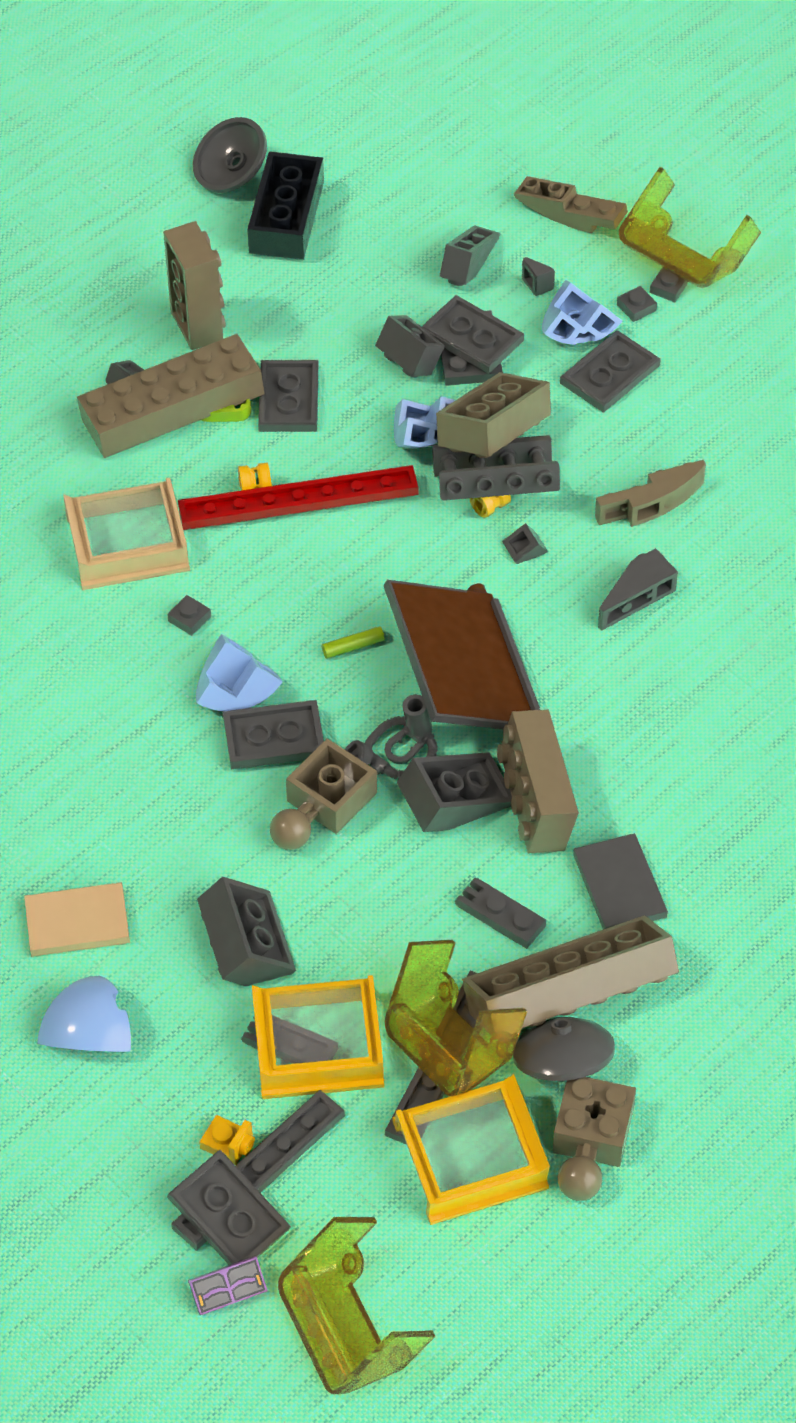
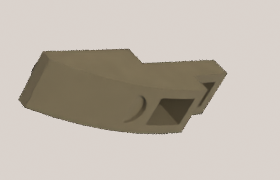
[514,176,628,233]
[595,459,706,527]

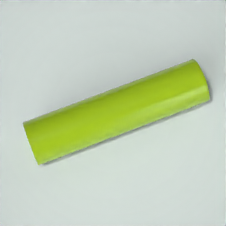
[321,626,385,659]

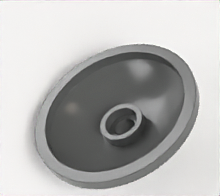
[193,117,267,193]
[512,1017,615,1081]

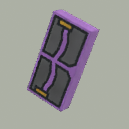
[188,1256,268,1316]

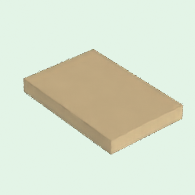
[24,882,130,957]

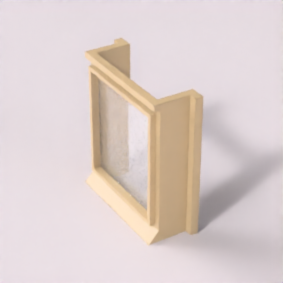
[63,478,190,590]

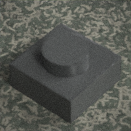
[650,267,688,302]
[617,286,657,322]
[167,595,211,636]

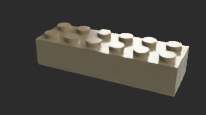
[77,334,264,458]
[462,915,679,1038]

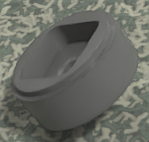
[345,740,372,765]

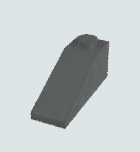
[439,225,500,286]
[598,548,678,631]

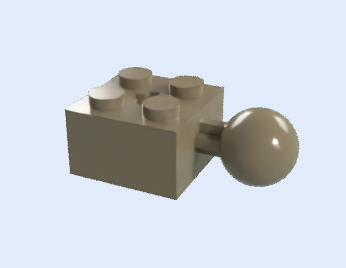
[270,738,377,850]
[552,1077,636,1201]

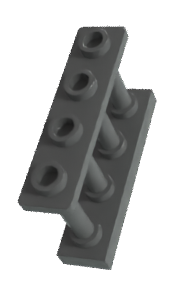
[432,435,560,501]

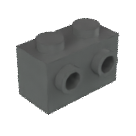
[375,315,445,378]

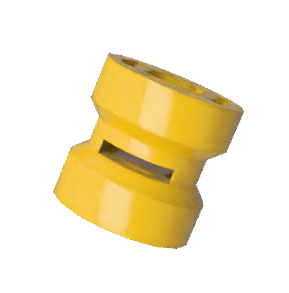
[238,462,272,490]
[469,495,511,518]

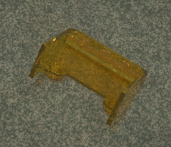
[619,167,761,288]
[385,940,527,1096]
[278,1217,436,1395]

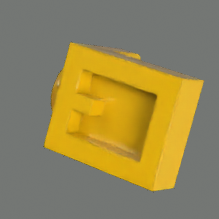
[199,1115,255,1165]

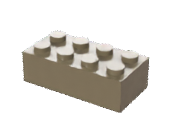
[163,221,226,350]
[436,372,551,458]
[497,709,579,853]

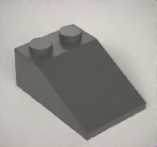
[397,752,512,832]

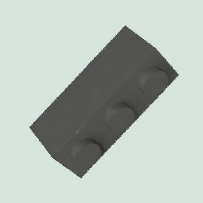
[197,877,296,986]

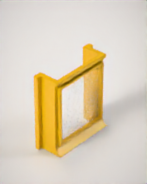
[252,975,385,1099]
[392,1074,550,1225]

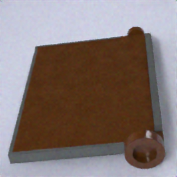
[383,579,541,730]

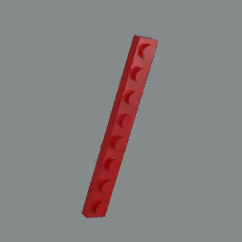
[178,465,419,530]

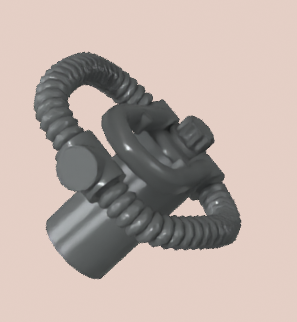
[365,694,438,780]

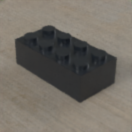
[247,151,324,260]

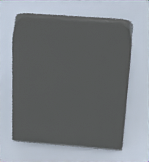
[522,257,555,296]
[106,360,144,384]
[502,523,548,564]

